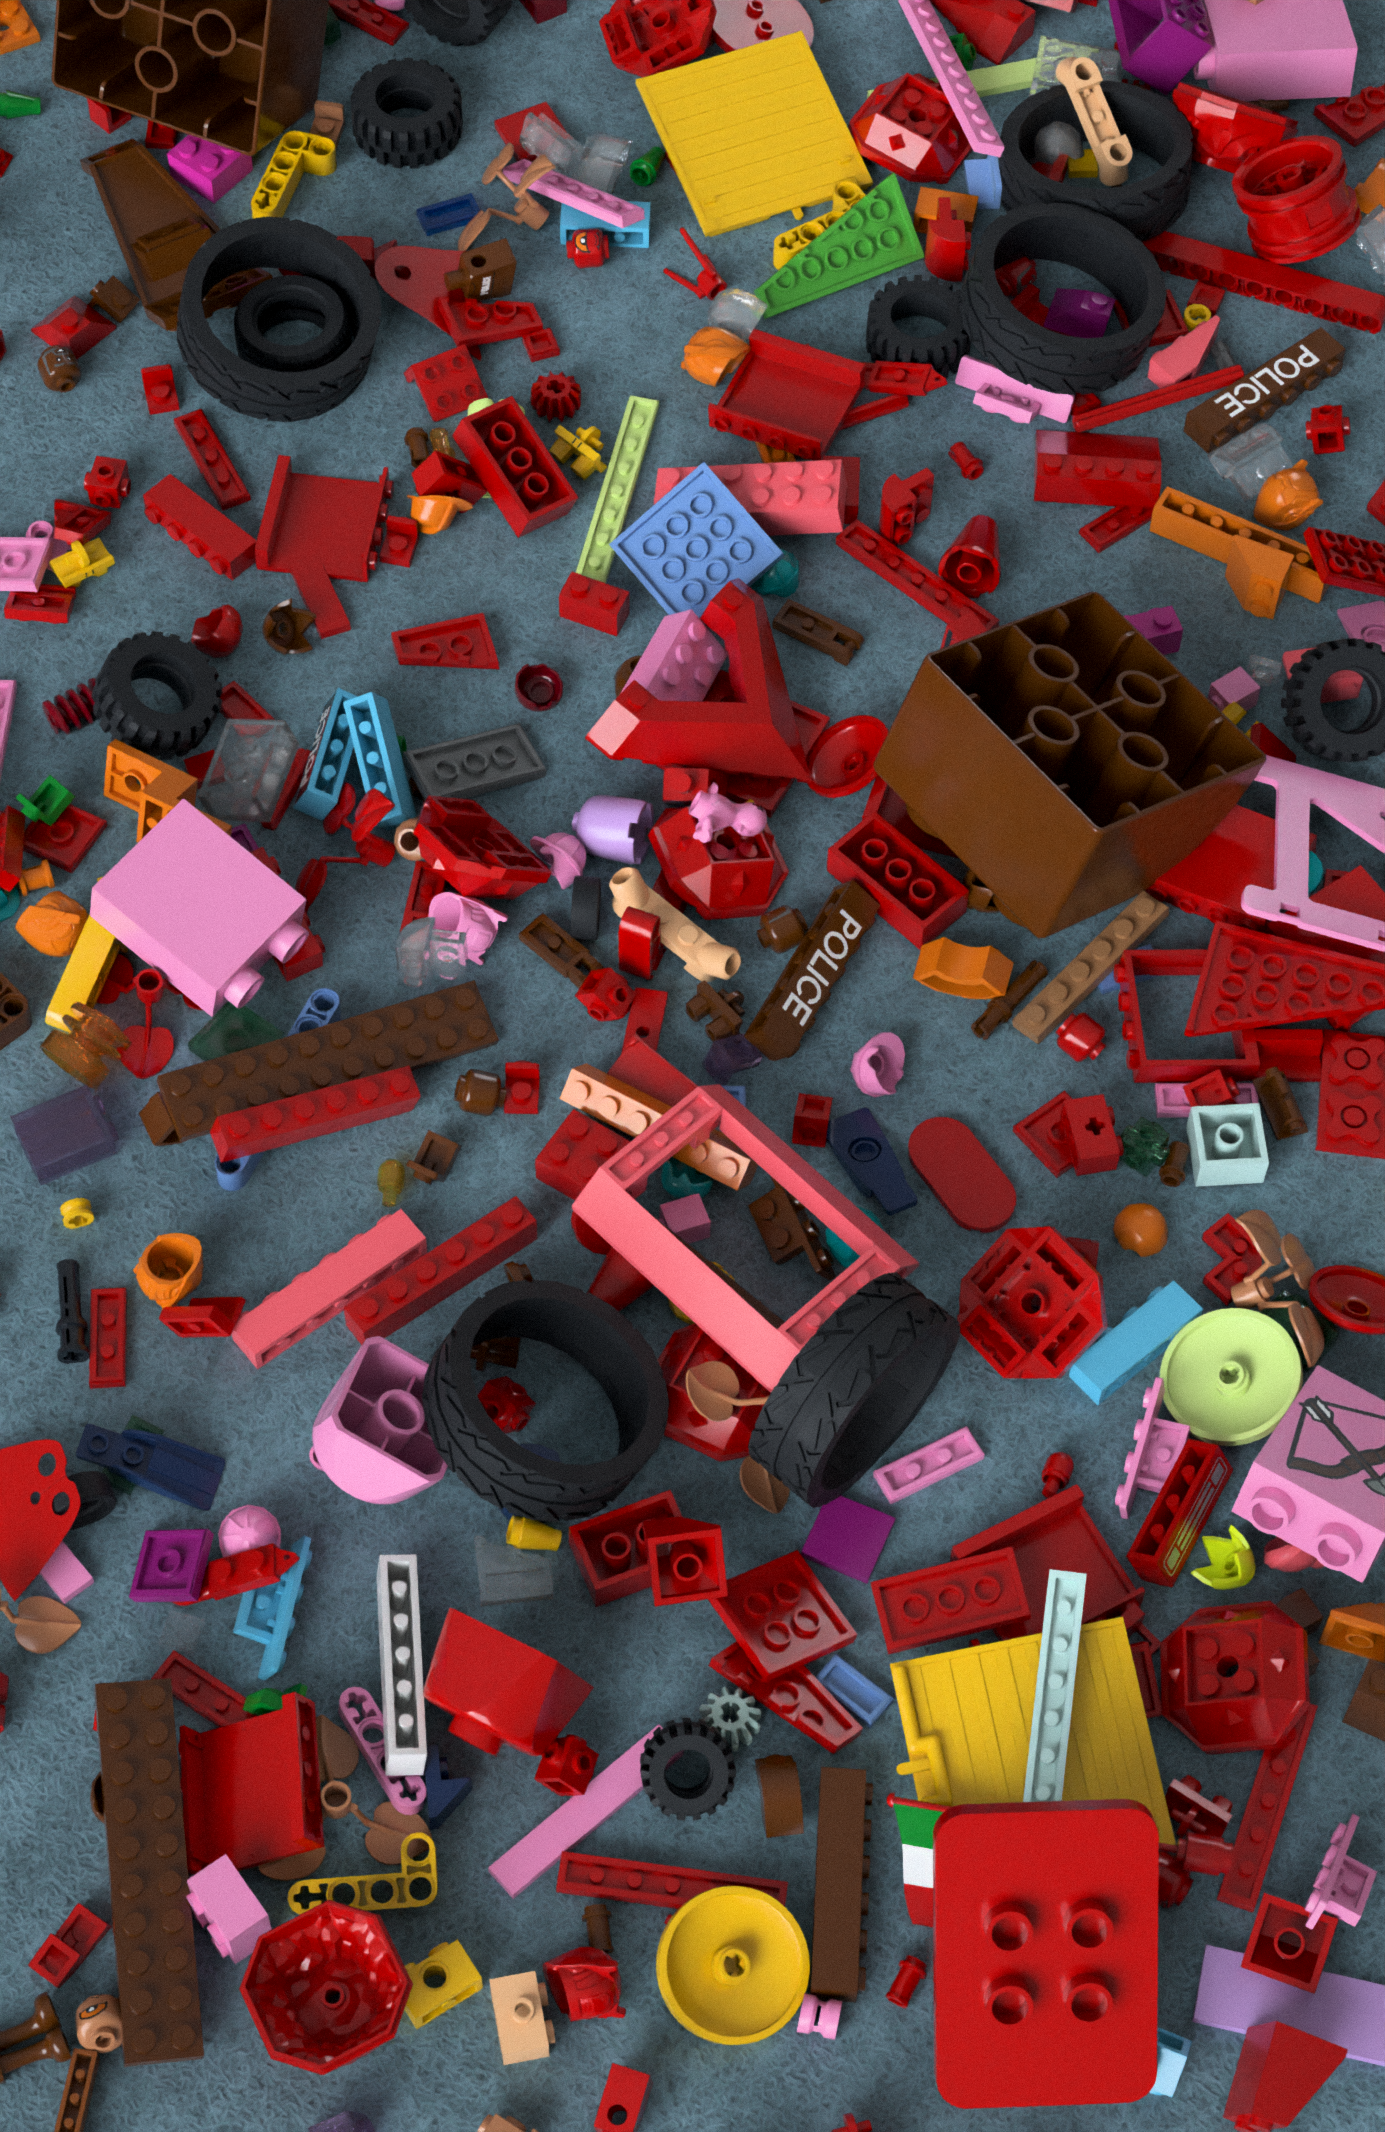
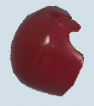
[514,663,563,712]

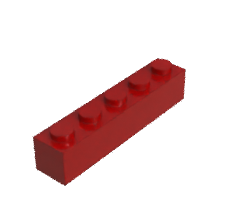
[0,805,25,892]

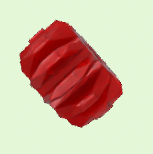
[530,371,581,423]

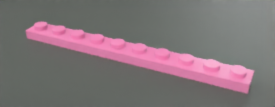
[898,0,1005,157]

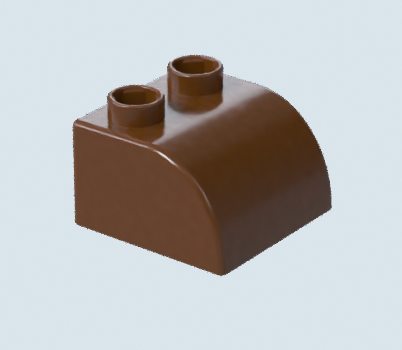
[51,0,329,156]
[874,592,1266,938]

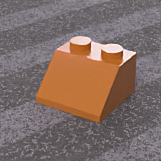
[1225,534,1294,620]

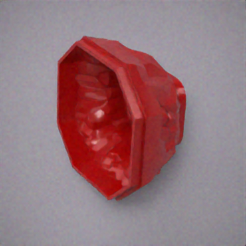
[1173,82,1298,174]
[239,1900,413,2075]

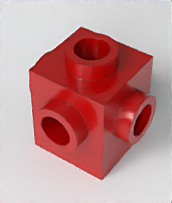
[1306,405,1351,455]
[84,456,131,509]
[575,967,637,1022]
[478,1376,536,1434]
[534,1734,599,1796]

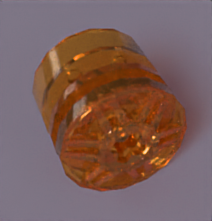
[40,1001,132,1090]

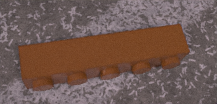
[54,2048,100,2132]

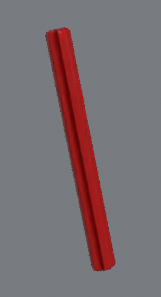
[1072,364,1244,433]

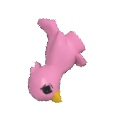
[689,782,767,843]

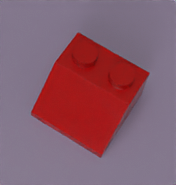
[1240,1893,1339,1994]

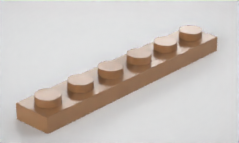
[1012,891,1169,1044]

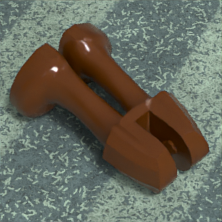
[0,1992,72,2084]

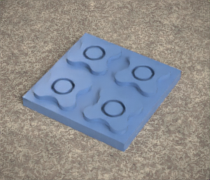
[609,462,785,625]

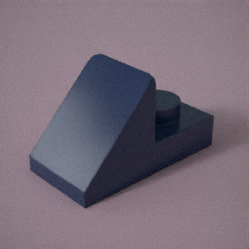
[425,1744,472,1830]

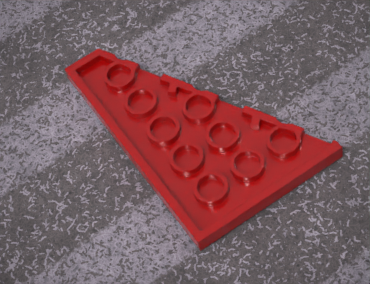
[1184,921,1385,1037]

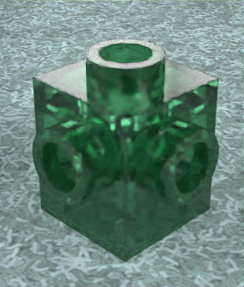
[1119,1116,1170,1177]

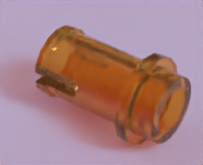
[429,427,456,458]

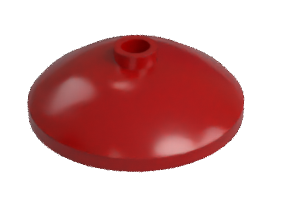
[806,715,889,798]
[1308,1265,1385,1335]

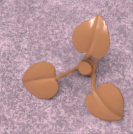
[458,142,556,251]
[1231,1209,1325,1368]
[686,1361,790,1514]
[0,1588,81,1654]
[259,1714,432,1881]

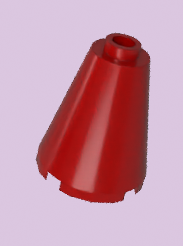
[938,515,1001,598]
[586,1246,654,1312]

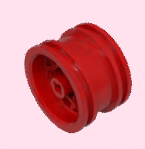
[1232,135,1362,264]

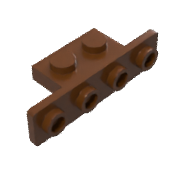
[748,1176,836,1280]

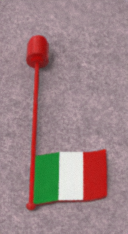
[886,1792,1233,1927]

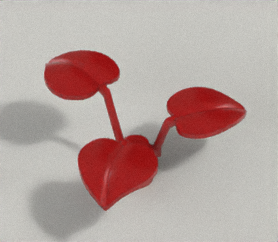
[295,782,396,913]
[96,954,203,1079]

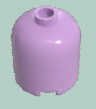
[572,795,654,865]

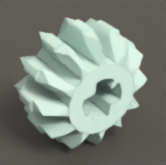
[699,1686,761,1752]

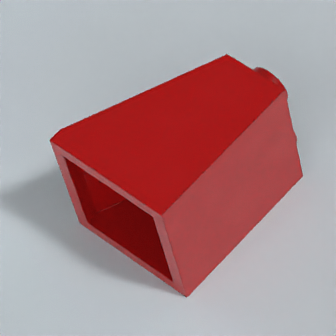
[1223,2021,1348,2132]

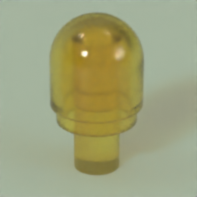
[377,1159,405,1207]

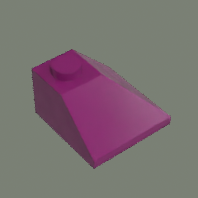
[1043,288,1115,338]

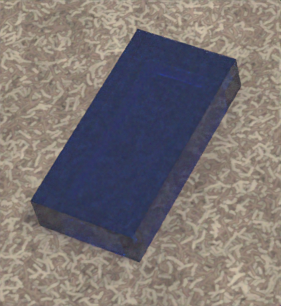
[416,193,480,236]

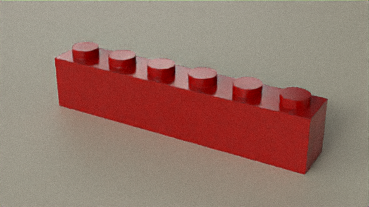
[210,1066,421,1163]
[344,1196,537,1345]

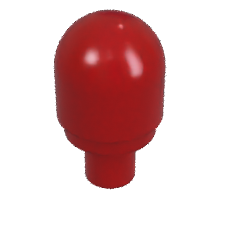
[1042,1452,1074,1498]

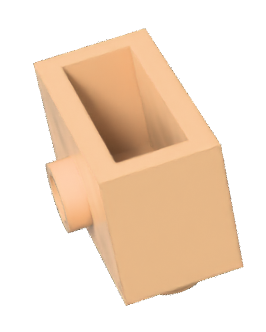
[489,1971,556,2065]

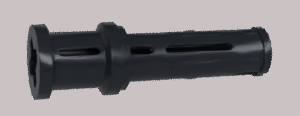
[56,1259,90,1364]

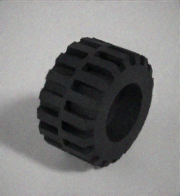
[640,1718,736,1821]

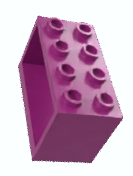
[1108,0,1212,95]

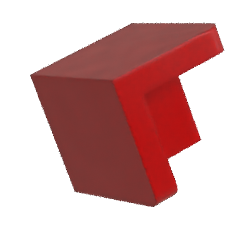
[87,98,131,134]

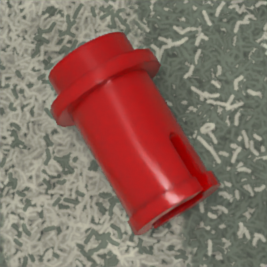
[948,442,984,480]
[885,1955,927,2008]

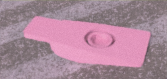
[1337,601,1385,652]

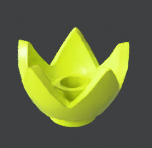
[1191,1525,1256,1590]

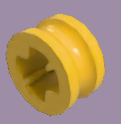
[1183,304,1211,332]
[60,1198,94,1229]

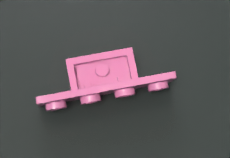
[955,355,1075,424]
[1115,1377,1190,1519]
[1304,1814,1377,1929]

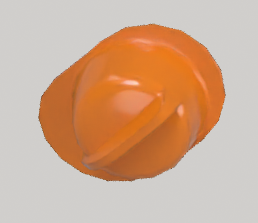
[407,495,473,534]

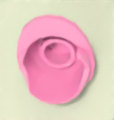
[530,833,586,890]
[850,1032,905,1097]
[218,1505,281,1558]

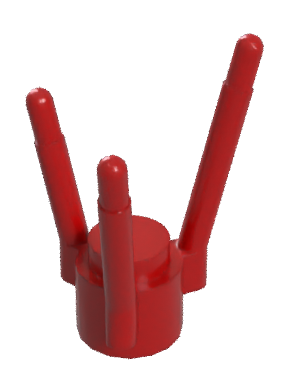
[663,227,727,300]

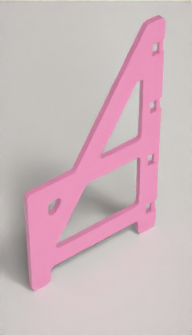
[1241,755,1385,952]

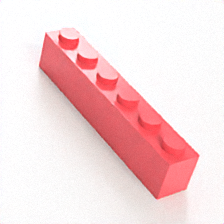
[232,1209,428,1370]

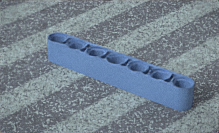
[214,988,341,1191]

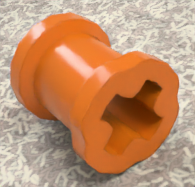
[18,859,55,897]

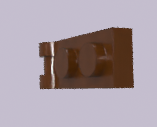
[772,599,865,666]

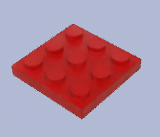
[708,1550,858,1682]

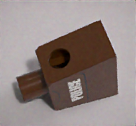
[444,238,517,301]

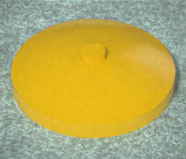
[656,1886,810,2045]

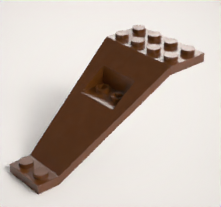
[80,139,273,332]

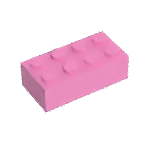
[620,609,728,702]

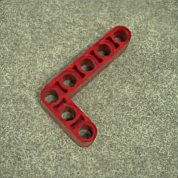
[618,869,688,981]

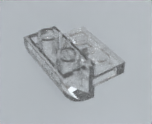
[1207,423,1294,502]
[395,917,468,987]

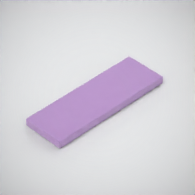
[1192,1945,1385,2066]

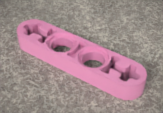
[338,1687,427,1815]

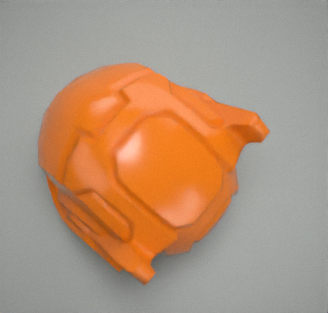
[681,326,751,387]
[1253,459,1323,531]
[15,891,89,957]
[133,1233,204,1312]

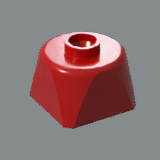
[423,1608,594,1757]

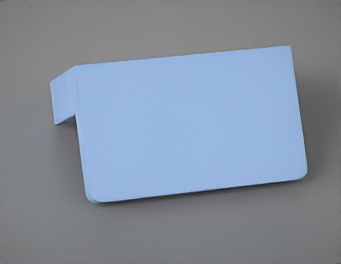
[963,155,1002,210]

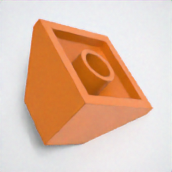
[1318,1602,1385,1664]

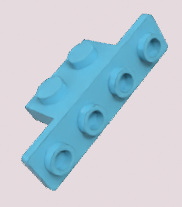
[233,1535,312,1680]

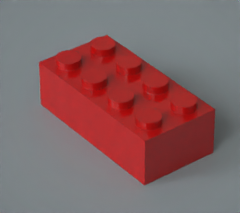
[452,396,578,538]
[827,811,969,950]

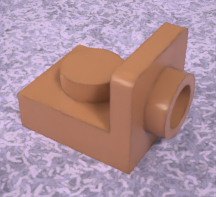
[310,100,345,149]

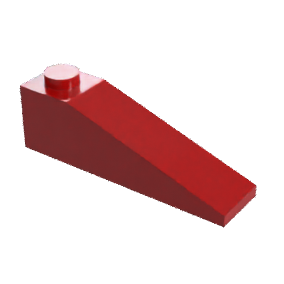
[930,0,1036,65]

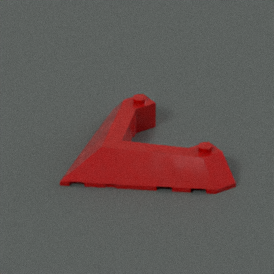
[585,578,812,783]

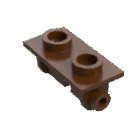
[1252,1067,1308,1141]

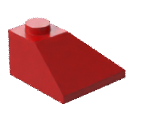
[31,295,117,359]
[642,1516,728,1607]

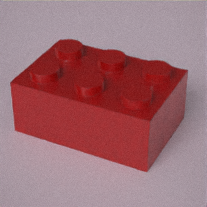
[569,1490,682,1607]

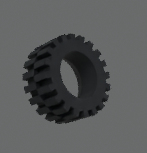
[866,275,971,379]

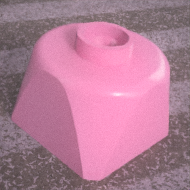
[312,1336,448,1504]

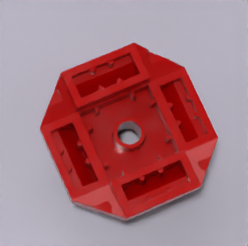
[599,0,717,77]
[848,73,973,184]
[413,795,552,900]
[648,807,789,920]
[957,1226,1108,1379]
[658,1323,771,1462]
[1160,1601,1310,1755]

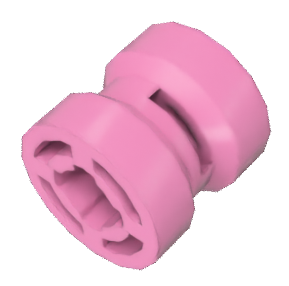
[797,1993,843,2040]

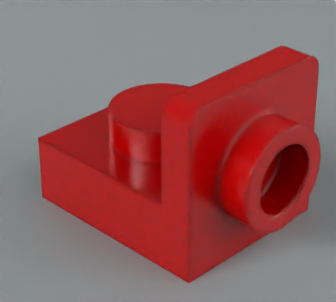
[141,364,180,415]
[379,515,419,568]
[504,1060,540,1114]
[1183,1069,1241,1107]
[792,1093,833,1148]

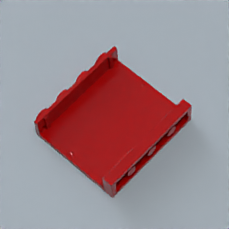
[255,455,394,582]
[178,1692,324,1875]

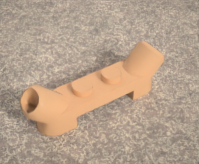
[1056,57,1133,186]
[609,867,741,982]

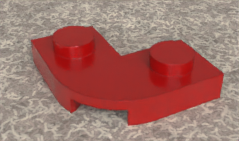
[1202,1213,1262,1306]

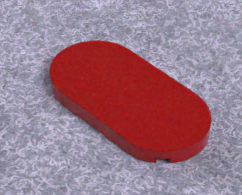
[908,1117,1016,1233]

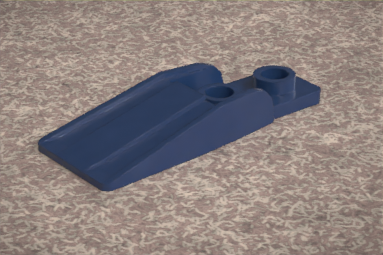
[826,1107,918,1216]
[76,1424,225,1511]

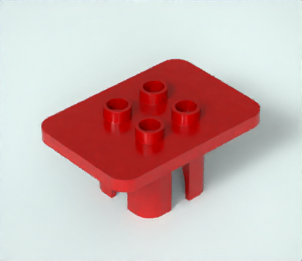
[933,1799,1159,2109]

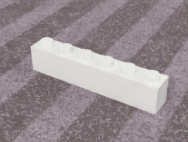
[376,1554,427,1776]

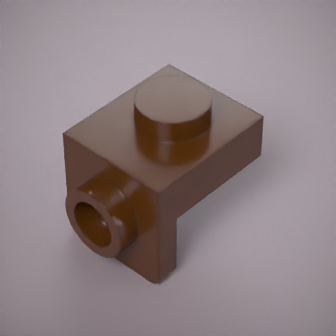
[87,275,140,323]
[406,1130,462,1185]

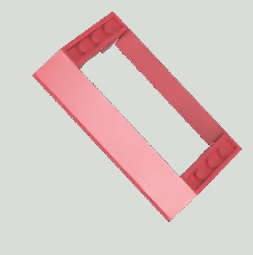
[571,1084,920,1393]

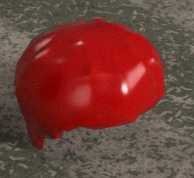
[191,604,243,658]

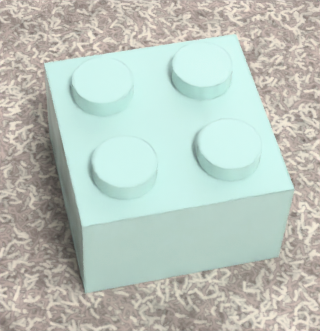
[1186,1103,1269,1187]

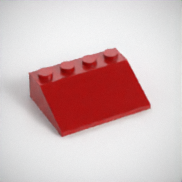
[1034,429,1161,509]

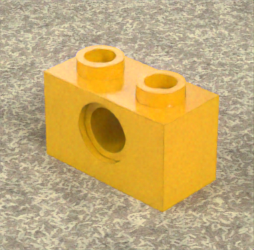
[405,1939,483,2029]

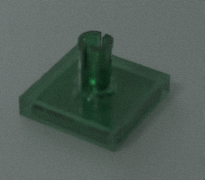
[188,1001,285,1061]

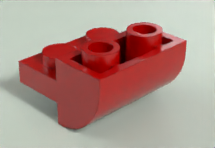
[924,197,971,282]
[878,467,934,545]

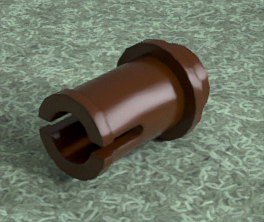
[404,427,429,468]
[1159,1141,1190,1187]
[581,1904,614,1954]

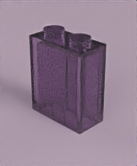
[10,1085,119,1186]

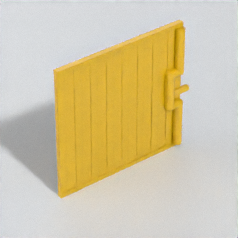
[635,30,873,237]
[890,1617,1176,1845]

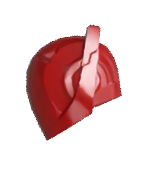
[543,1947,626,2021]

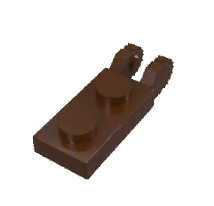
[519,913,604,988]

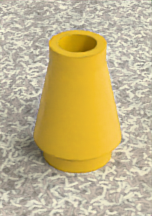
[506,1515,562,1551]

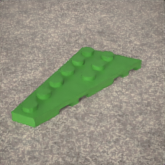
[754,172,925,319]

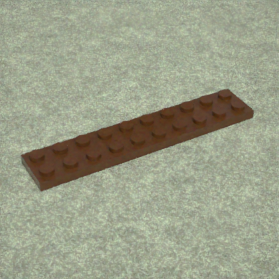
[156,980,499,1142]
[94,1678,204,2067]

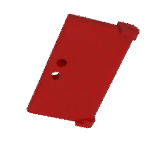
[607,1034,698,1107]

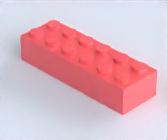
[654,459,847,536]

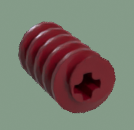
[42,678,102,735]

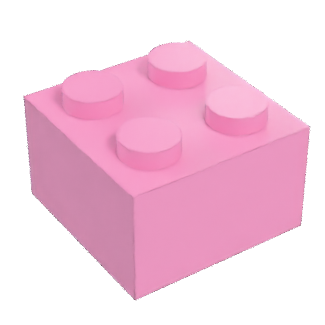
[186,1854,272,1964]

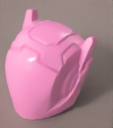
[429,892,508,965]

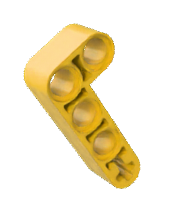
[251,131,337,219]
[773,180,865,270]
[45,915,129,1036]
[287,1832,438,1914]

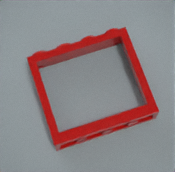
[1114,949,1260,1083]

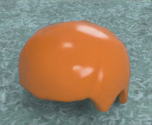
[1113,1203,1168,1257]

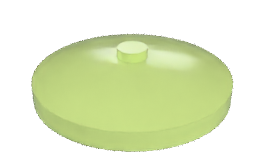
[1160,1308,1303,1446]

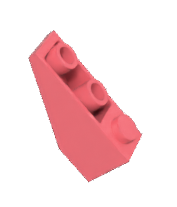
[1147,315,1221,388]

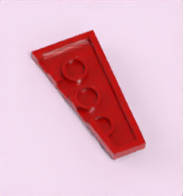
[708,1641,863,1754]

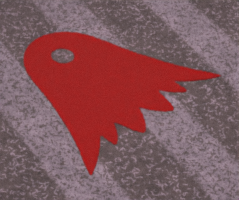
[374,246,483,361]

